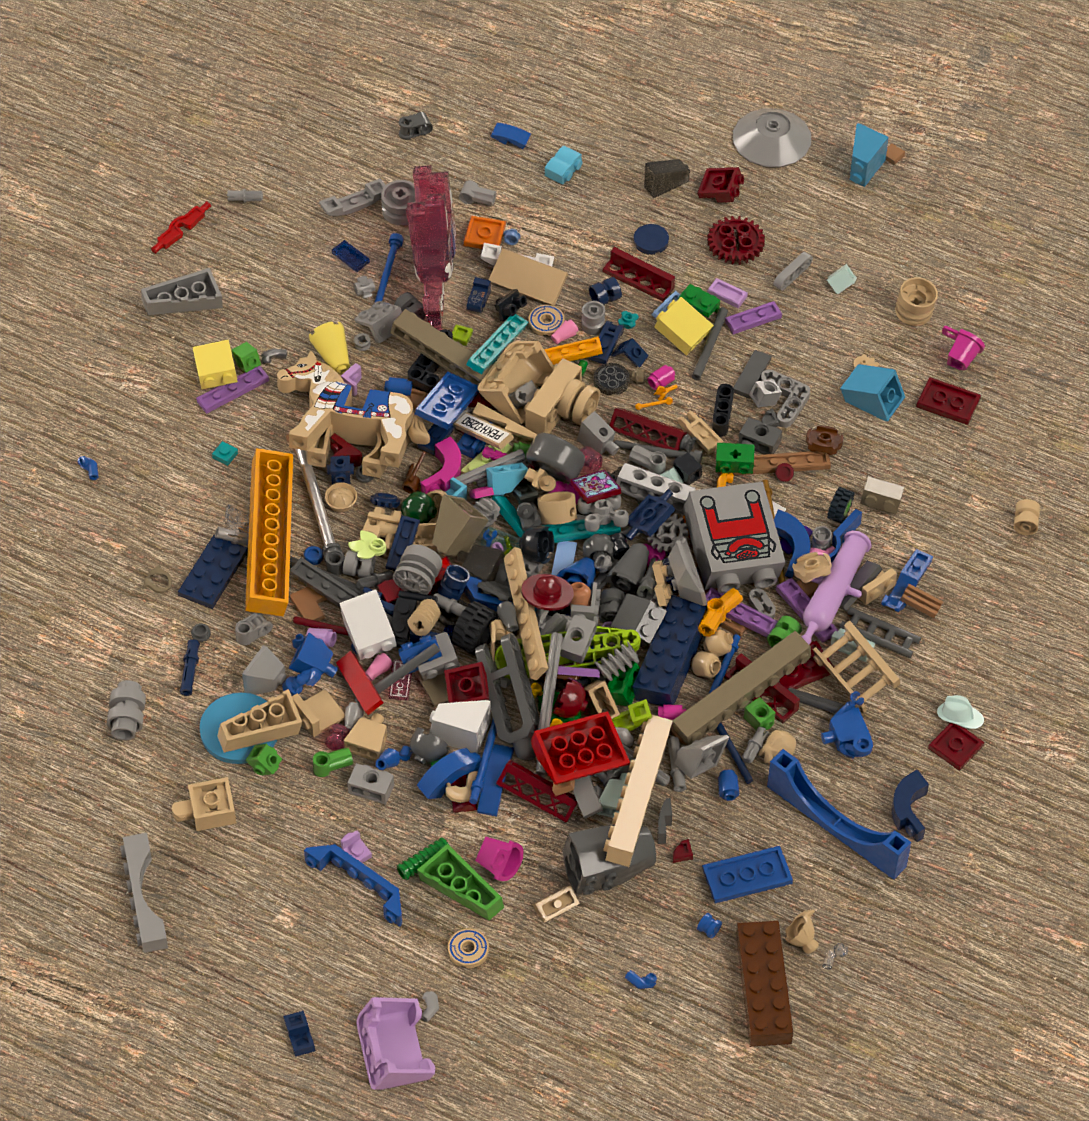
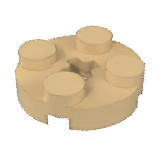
[792,552,832,583]

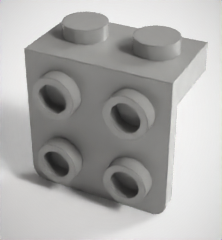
[354,301,402,344]
[571,582,601,626]
[418,632,460,681]

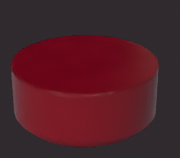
[775,463,794,482]

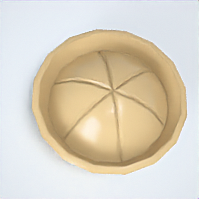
[324,483,357,512]

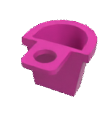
[942,326,985,370]
[475,836,524,881]

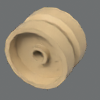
[558,379,600,425]

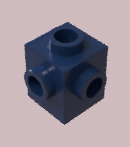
[327,456,354,485]

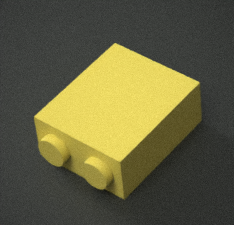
[654,297,714,356]
[193,340,238,389]

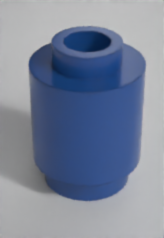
[384,377,412,396]
[718,769,739,801]

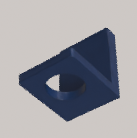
[612,338,648,368]

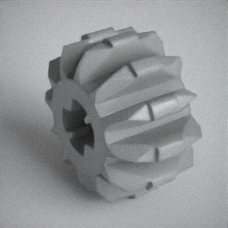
[473,497,500,529]

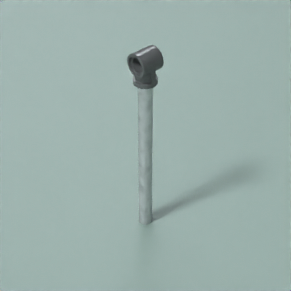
[295,449,345,576]

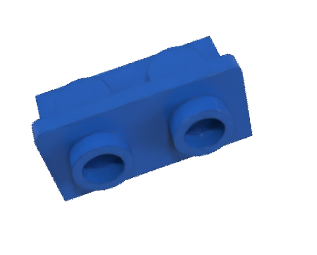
[457,422,493,459]

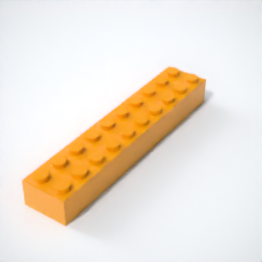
[245,448,293,617]

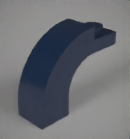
[892,769,929,842]

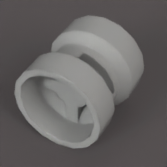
[811,526,832,550]

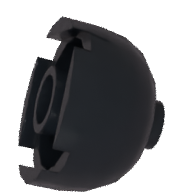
[519,526,554,564]

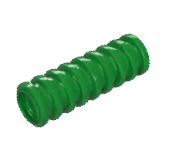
[397,837,449,881]

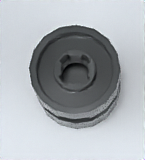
[394,292,428,320]
[598,588,625,623]

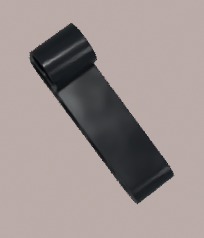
[408,329,453,394]

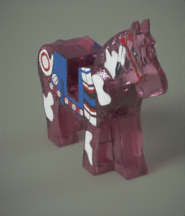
[406,165,456,331]

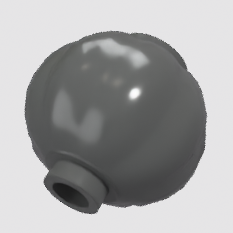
[583,534,616,562]

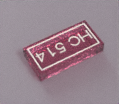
[388,660,412,701]

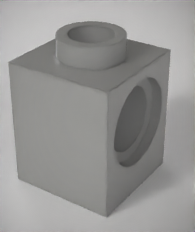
[749,379,782,408]

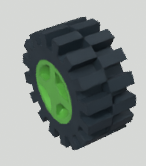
[827,487,854,524]

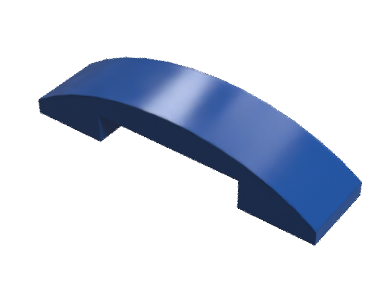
[477,744,514,817]

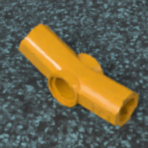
[698,588,743,637]

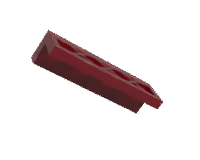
[602,247,675,302]
[609,407,688,451]
[724,653,800,724]
[496,759,578,823]

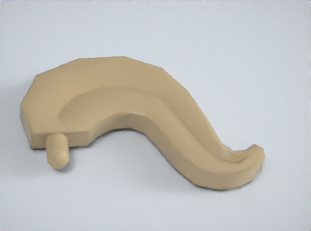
[445,771,477,803]

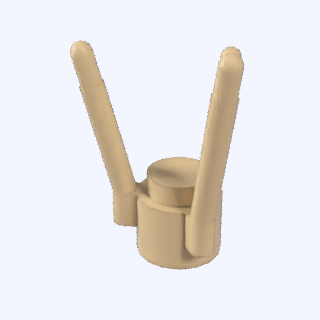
[489,620,511,661]

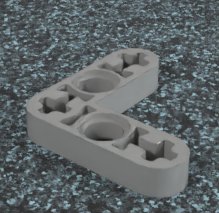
[761,369,810,428]

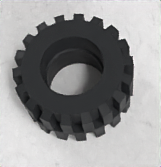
[452,601,498,655]

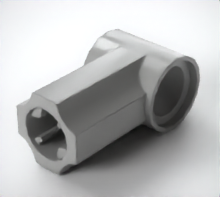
[459,180,496,206]
[629,445,666,475]

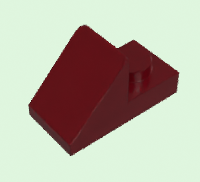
[330,433,362,467]

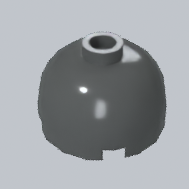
[410,727,451,765]

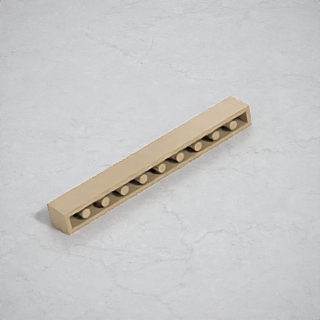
[603,715,673,867]

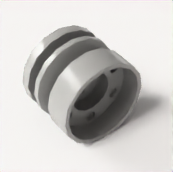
[393,544,442,595]

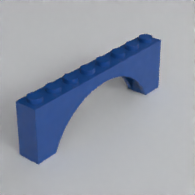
[767,749,911,880]

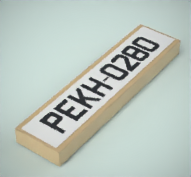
[454,412,514,449]

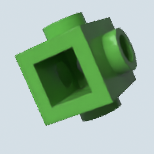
[245,744,282,776]

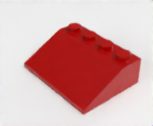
[531,711,630,785]

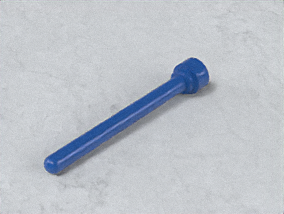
[375,233,404,302]

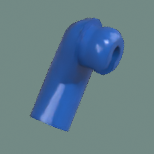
[78,456,99,480]
[625,970,657,989]

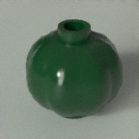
[401,491,437,524]

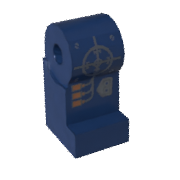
[466,277,491,313]

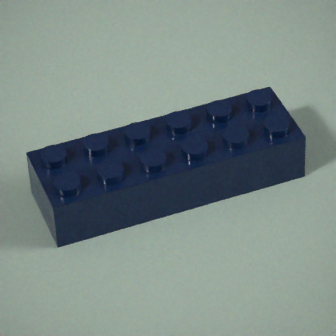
[633,595,707,706]

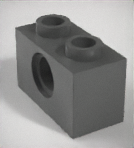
[738,417,782,455]

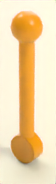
[635,397,673,410]

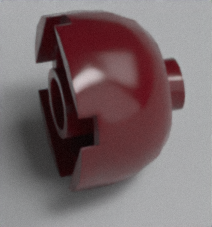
[552,677,588,718]

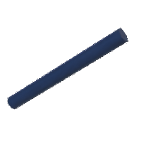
[716,722,753,784]

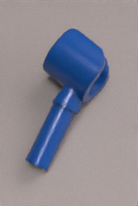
[483,529,497,557]
[398,746,412,761]

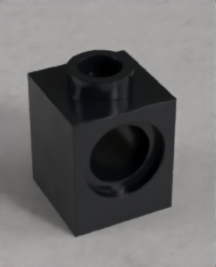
[673,452,702,485]

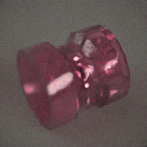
[325,724,350,751]

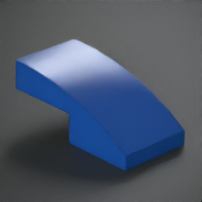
[490,123,531,149]

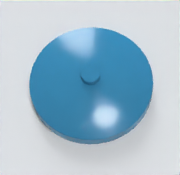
[199,693,277,764]

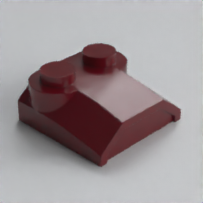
[444,662,489,703]

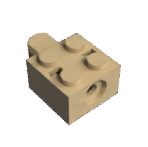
[172,777,237,831]

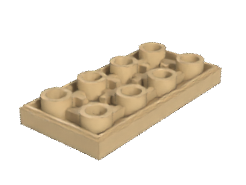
[489,248,568,306]

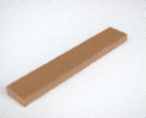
[718,451,831,476]

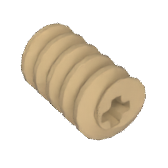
[407,599,441,636]

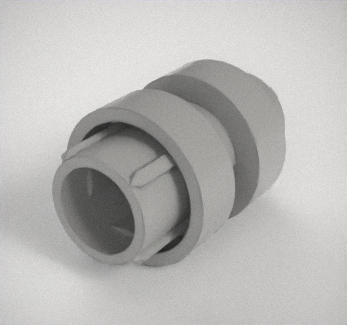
[107,680,146,740]

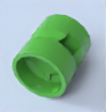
[767,616,802,647]

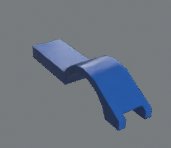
[829,509,862,563]
[881,549,933,612]

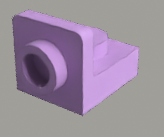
[341,363,362,396]
[341,830,372,863]

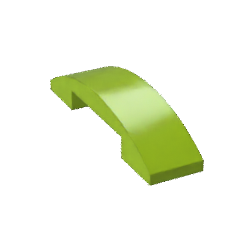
[612,699,652,731]

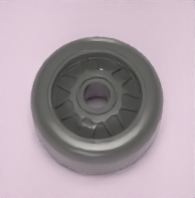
[526,432,586,483]

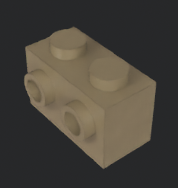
[860,476,905,514]

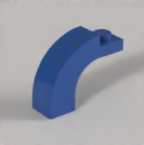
[774,509,810,578]
[417,748,481,799]

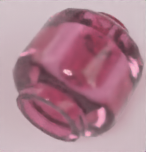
[580,446,603,474]

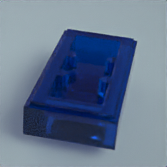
[332,240,370,272]

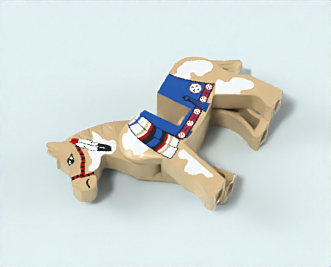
[277,351,430,478]

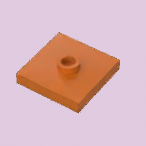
[463,216,506,249]

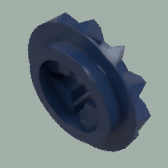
[370,493,401,508]

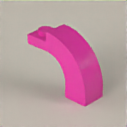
[421,436,462,494]

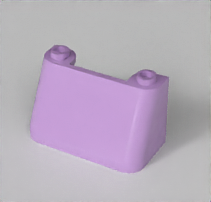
[357,997,435,1090]

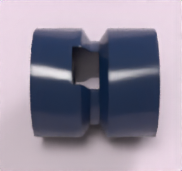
[589,277,622,305]
[437,565,470,601]

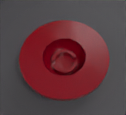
[521,574,574,611]

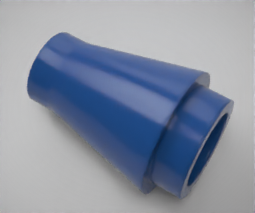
[375,748,400,770]

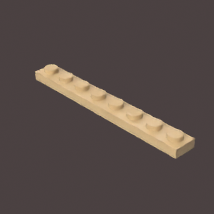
[503,547,548,680]

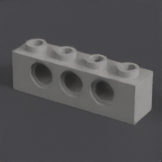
[616,463,696,515]

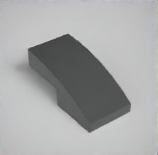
[657,798,673,844]

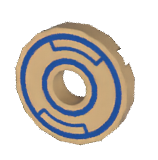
[528,305,565,336]
[448,929,489,968]

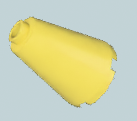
[309,322,350,374]

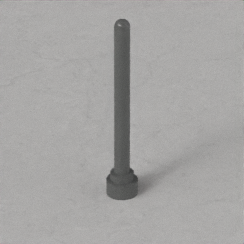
[614,440,703,464]

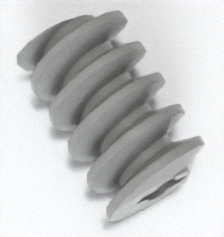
[594,641,639,681]

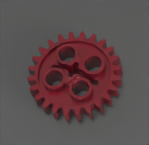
[707,216,765,265]

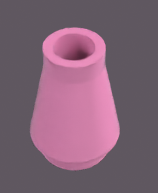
[551,319,579,344]
[365,653,393,681]

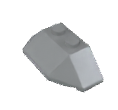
[667,538,707,606]

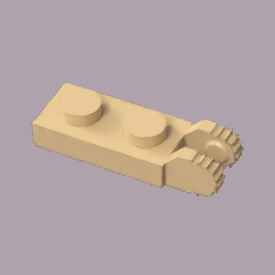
[677,411,724,454]

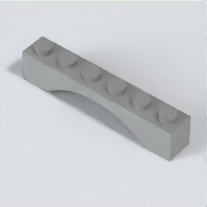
[120,833,168,953]

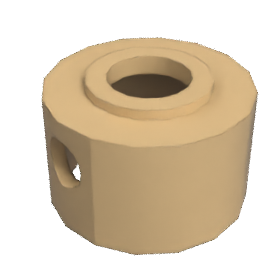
[538,492,577,524]

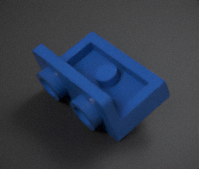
[399,635,442,674]

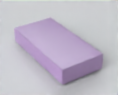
[707,278,748,309]

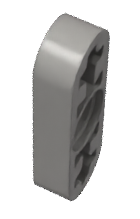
[773,252,813,291]

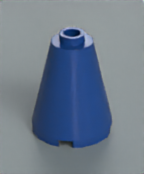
[557,557,597,591]

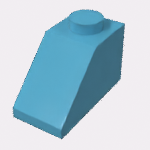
[486,462,528,496]

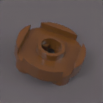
[806,425,844,455]

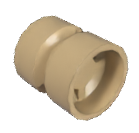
[1013,499,1040,535]

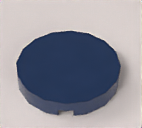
[633,224,669,255]

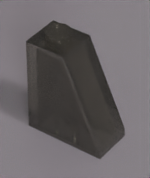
[644,159,690,198]

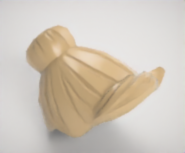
[785,910,818,954]

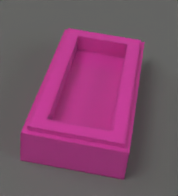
[469,486,494,499]

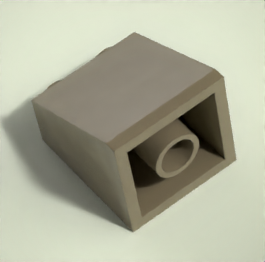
[432,494,489,557]

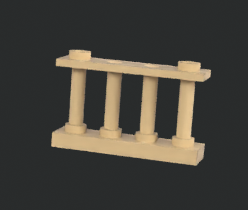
[813,621,900,713]

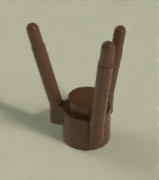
[402,451,442,494]

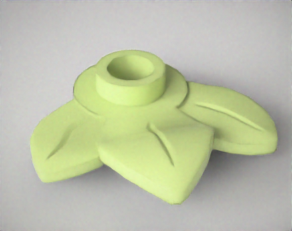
[348,530,387,559]

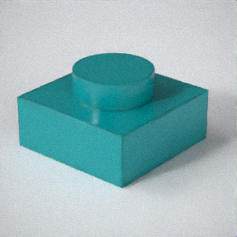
[212,441,238,466]

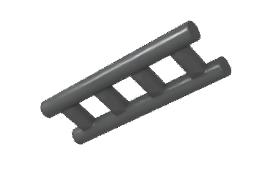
[839,607,922,659]

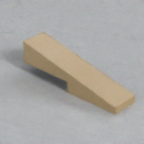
[473,402,537,445]

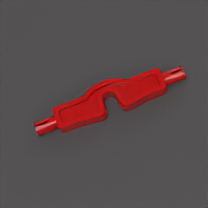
[151,201,211,254]

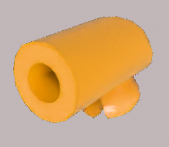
[717,473,734,487]

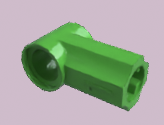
[313,747,353,777]

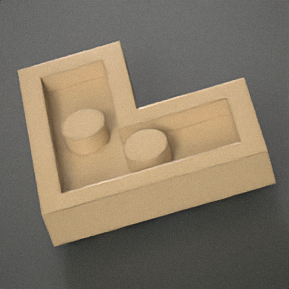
[652,560,673,607]

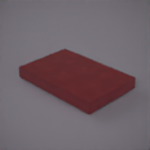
[916,377,981,425]
[778,640,834,689]

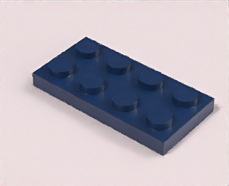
[178,535,248,609]

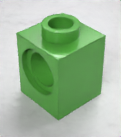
[231,342,261,373]
[744,697,775,731]

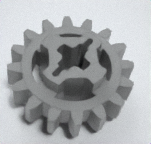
[647,514,689,554]

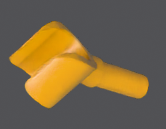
[654,384,678,401]

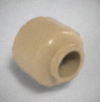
[703,629,733,657]
[691,651,721,678]

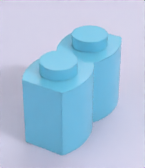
[545,146,583,185]

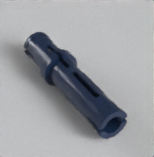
[180,639,200,696]

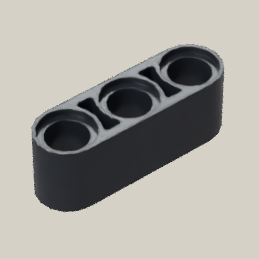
[712,383,734,437]

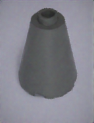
[605,543,649,596]

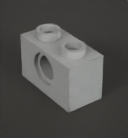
[560,615,597,664]
[347,763,394,805]

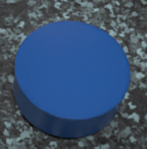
[304,546,323,565]

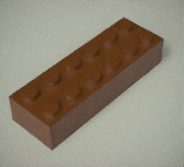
[736,920,793,1047]

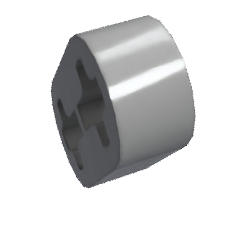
[748,588,776,619]

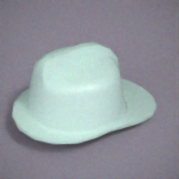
[937,695,984,729]

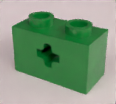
[715,443,755,474]

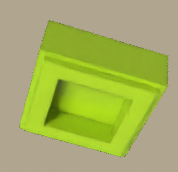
[452,324,473,346]

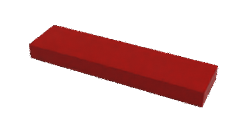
[336,651,384,715]

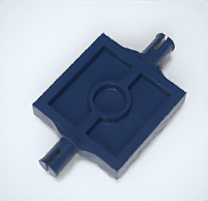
[625,489,676,541]

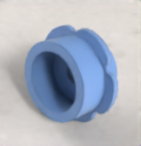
[503,229,521,245]

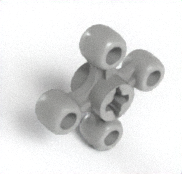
[577,495,629,532]

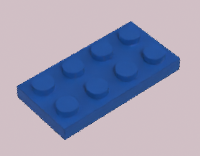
[415,372,479,430]
[702,846,793,904]

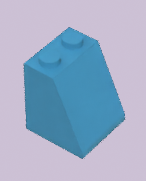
[850,123,889,187]
[840,364,905,422]

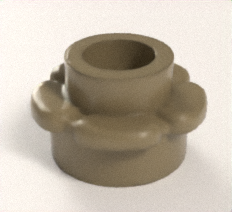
[632,367,645,385]

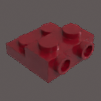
[697,167,744,203]

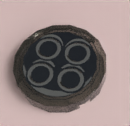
[594,363,630,395]

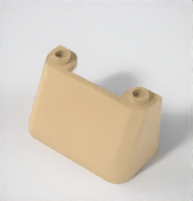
[478,341,554,424]

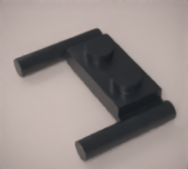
[390,590,438,648]

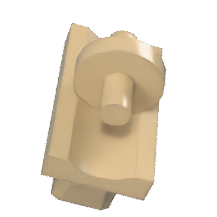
[524,468,556,492]

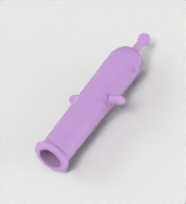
[801,530,872,644]

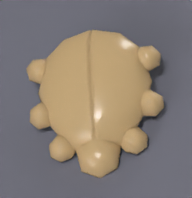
[853,354,880,369]

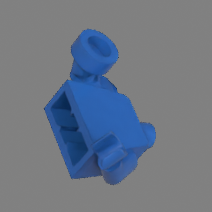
[282,633,338,696]
[821,691,873,759]

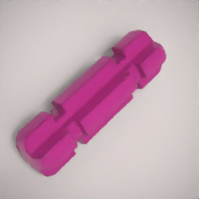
[482,446,508,461]

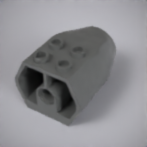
[562,825,656,895]

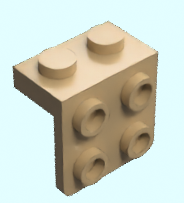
[855,560,897,605]
[292,690,345,737]

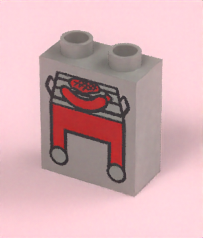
[683,481,785,593]

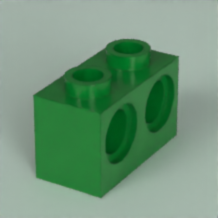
[607,661,640,706]

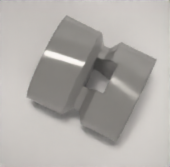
[581,301,605,335]
[343,550,376,578]

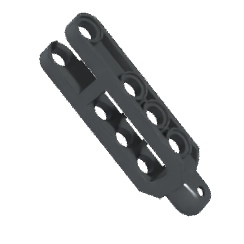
[475,633,540,761]

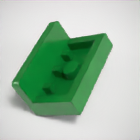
[678,284,720,318]

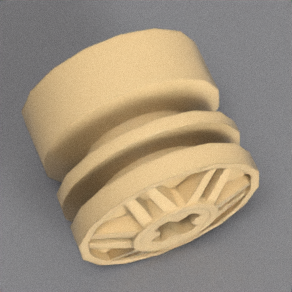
[895,277,938,326]

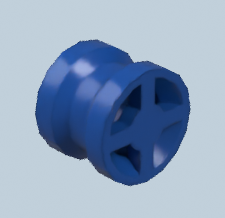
[697,913,722,939]

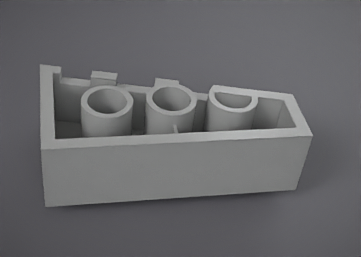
[141,268,223,315]

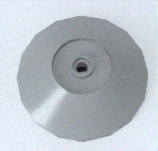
[733,108,811,167]

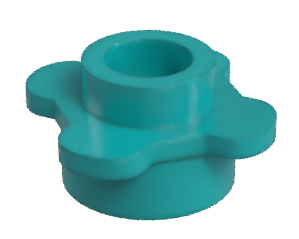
[618,311,639,329]

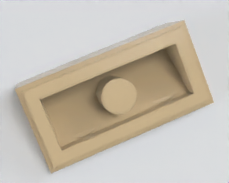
[532,885,580,923]

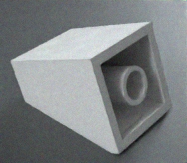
[339,590,396,660]
[429,700,491,754]

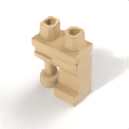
[359,507,402,557]

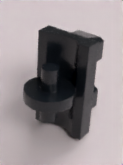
[494,289,527,321]

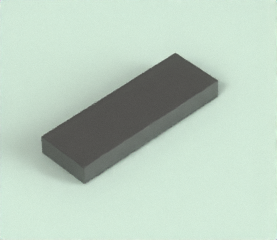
[733,350,772,398]
[839,560,883,611]

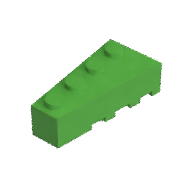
[417,844,505,921]

